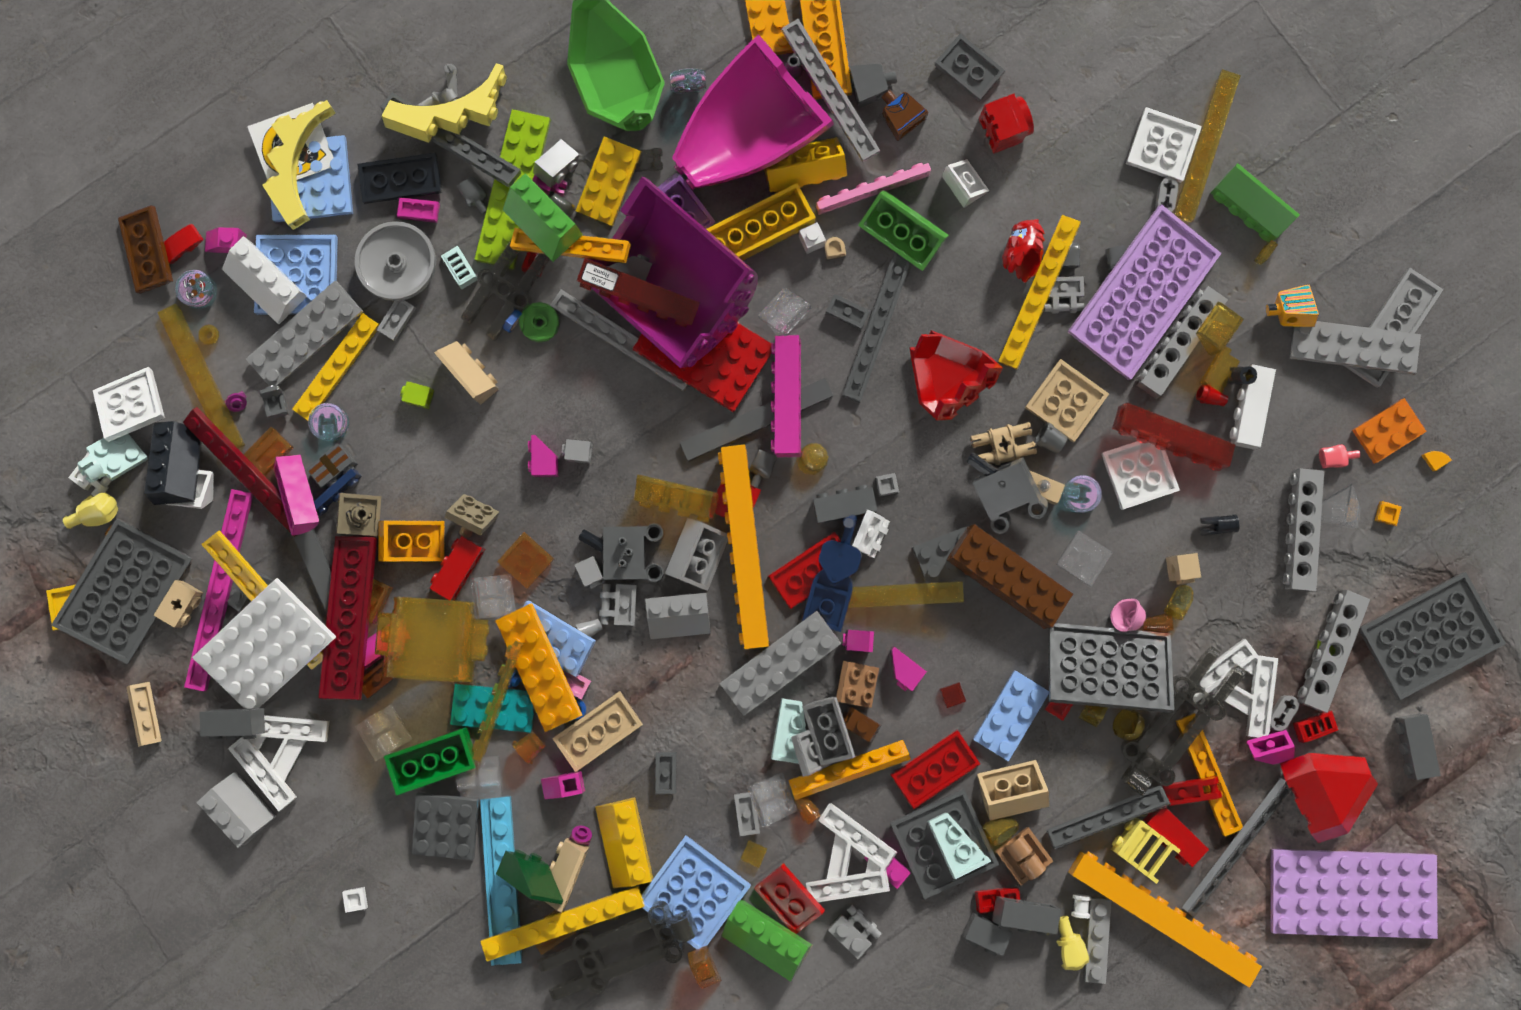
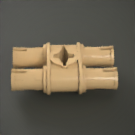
[970,422,1037,466]

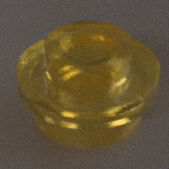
[198,325,219,345]

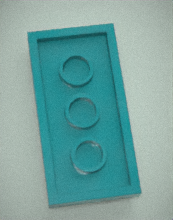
[450,684,535,733]

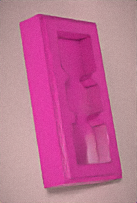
[397,198,440,223]

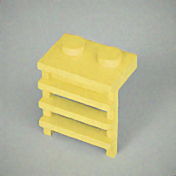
[1111,818,1181,884]

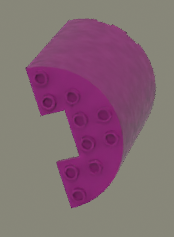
[578,177,758,368]

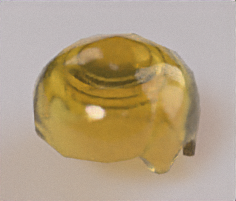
[796,443,829,475]
[1113,709,1145,741]

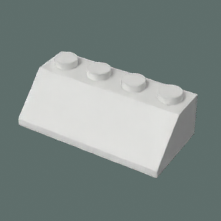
[222,236,307,324]

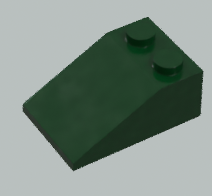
[496,850,563,905]

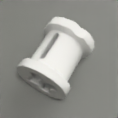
[1071,894,1091,918]

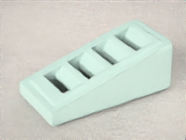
[441,246,479,289]

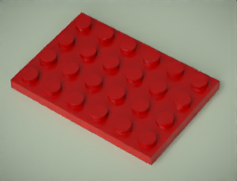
[633,322,772,413]

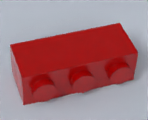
[429,536,486,601]
[1142,807,1209,867]

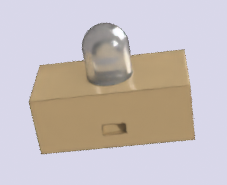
[1029,470,1065,505]

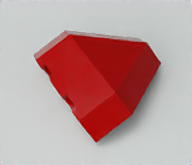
[909,330,1003,420]
[1280,753,1378,843]

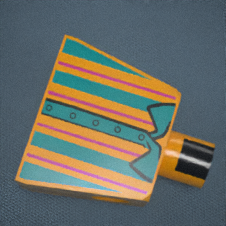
[1266,285,1319,327]

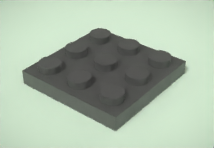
[912,526,981,603]
[412,793,479,860]

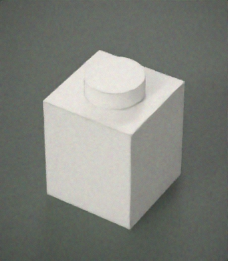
[799,222,826,254]

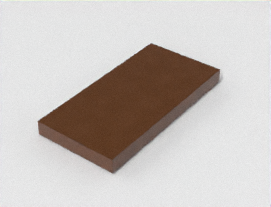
[118,205,173,294]

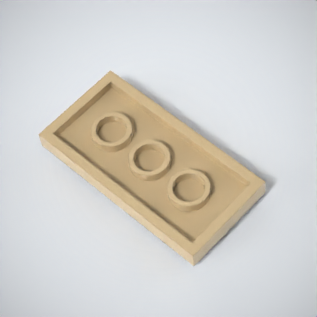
[552,691,643,772]

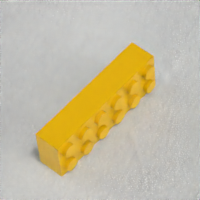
[706,183,816,261]

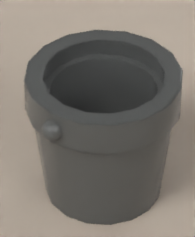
[1034,422,1067,454]

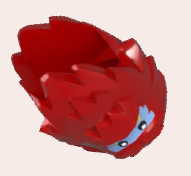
[1002,219,1045,283]

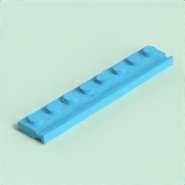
[480,796,522,966]

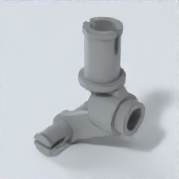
[418,64,458,106]

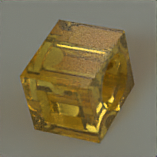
[1078,705,1109,727]

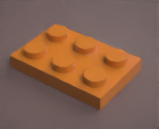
[1352,398,1427,464]

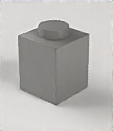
[562,439,593,464]
[575,556,603,589]

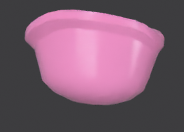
[1110,599,1146,632]

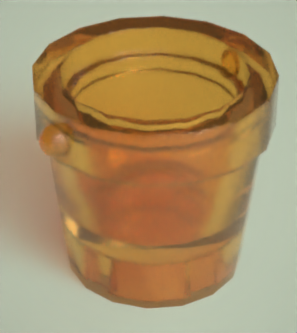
[512,731,546,765]

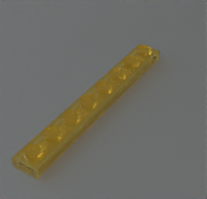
[1174,69,1241,223]
[157,304,245,449]

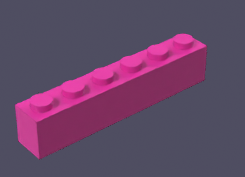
[771,335,801,458]

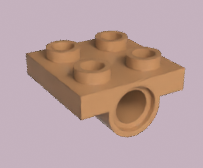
[836,661,879,708]
[995,827,1053,886]

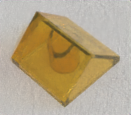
[1196,301,1244,356]

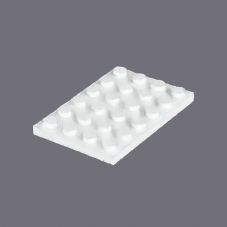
[192,578,336,709]

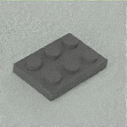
[934,34,1005,102]

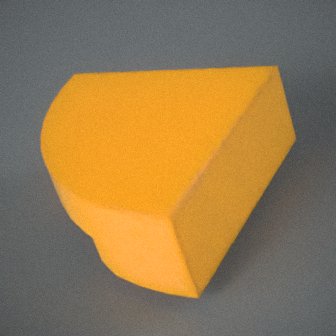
[1421,451,1452,472]

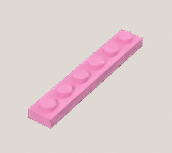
[816,163,931,215]

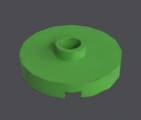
[519,302,560,342]

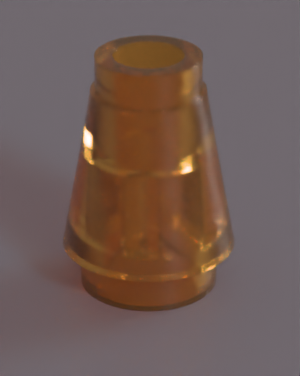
[1143,613,1173,633]
[794,796,821,825]

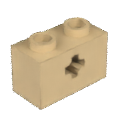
[1166,553,1201,585]
[154,580,203,628]

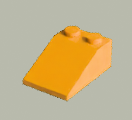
[378,521,444,561]

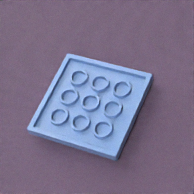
[271,135,353,223]
[254,235,338,315]
[642,835,751,953]

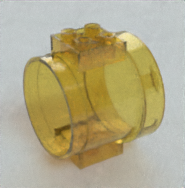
[375,597,489,682]

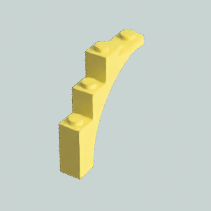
[382,63,507,143]
[262,100,336,230]

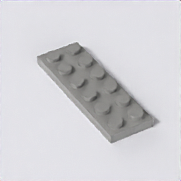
[1344,268,1443,388]
[246,281,363,386]
[1289,321,1421,375]
[720,611,841,716]

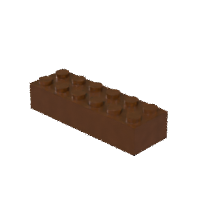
[946,524,1073,629]

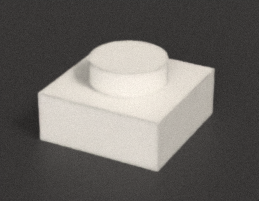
[342,887,368,913]

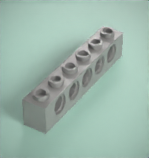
[1136,286,1228,399]
[1283,468,1324,592]
[1297,590,1370,713]

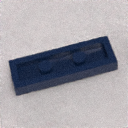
[314,468,362,516]

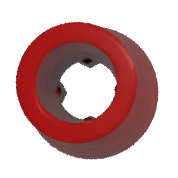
[1196,384,1228,407]

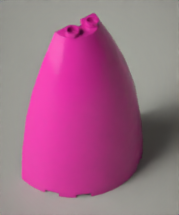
[672,35,834,190]

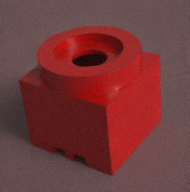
[979,93,1034,154]

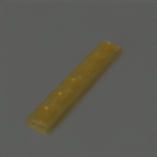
[848,581,964,608]
[472,641,524,761]

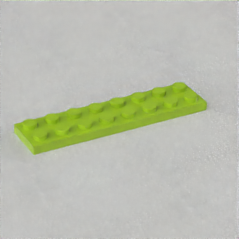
[475,109,551,269]

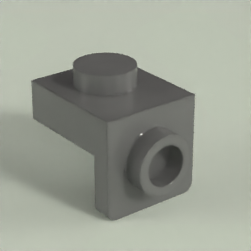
[259,386,289,420]

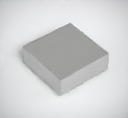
[875,473,899,497]

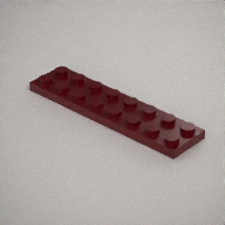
[319,536,377,700]

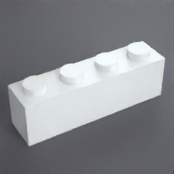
[1230,364,1276,450]

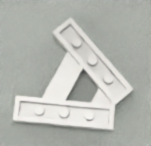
[1180,639,1278,738]
[228,715,329,811]
[806,803,897,902]

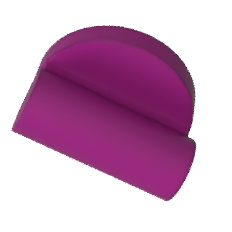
[224,391,247,412]
[570,825,592,846]

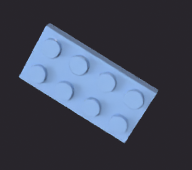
[523,601,596,677]
[973,670,1049,761]

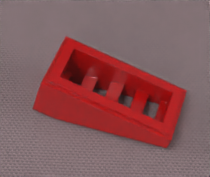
[1293,710,1338,743]

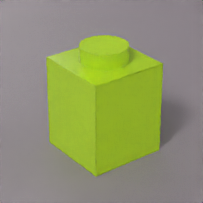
[400,381,434,409]

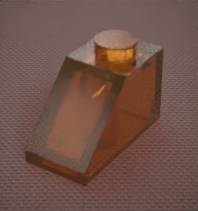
[688,946,722,989]

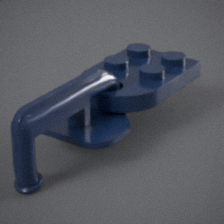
[802,515,862,632]

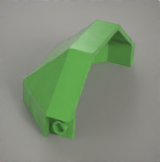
[567,0,665,131]

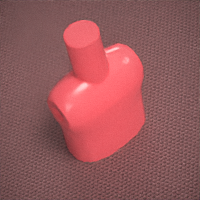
[1319,445,1360,469]

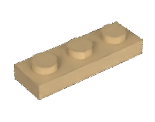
[126,682,162,747]

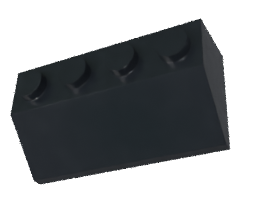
[144,421,202,505]

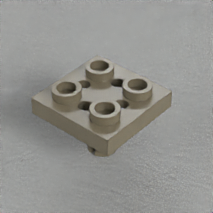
[336,493,381,536]
[444,494,499,538]

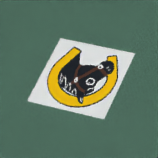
[247,103,333,180]

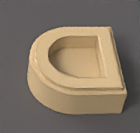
[825,237,846,260]

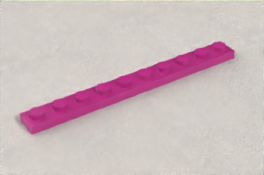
[184,489,253,691]

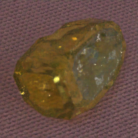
[1164,585,1194,620]
[982,818,1019,846]

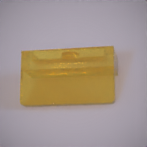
[1199,346,1240,393]

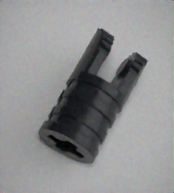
[1227,366,1257,385]
[1200,514,1240,536]

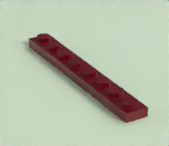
[183,407,300,537]

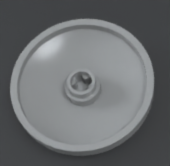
[355,222,436,301]

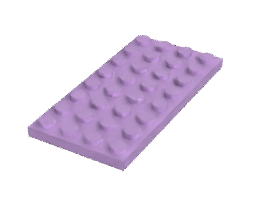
[1068,204,1221,380]
[1271,849,1438,939]

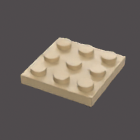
[1025,359,1109,442]

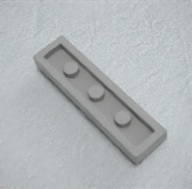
[1084,897,1111,984]

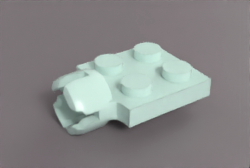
[77,434,148,483]

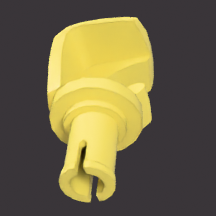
[63,492,118,529]
[1057,916,1089,971]

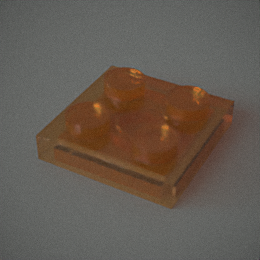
[497,532,555,589]

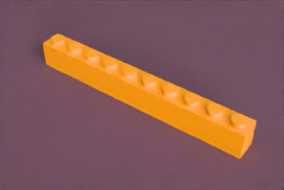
[718,444,769,649]
[1068,851,1262,988]

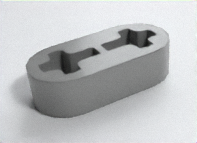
[1155,177,1178,212]
[1270,695,1299,731]

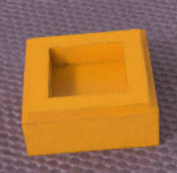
[1375,501,1401,526]

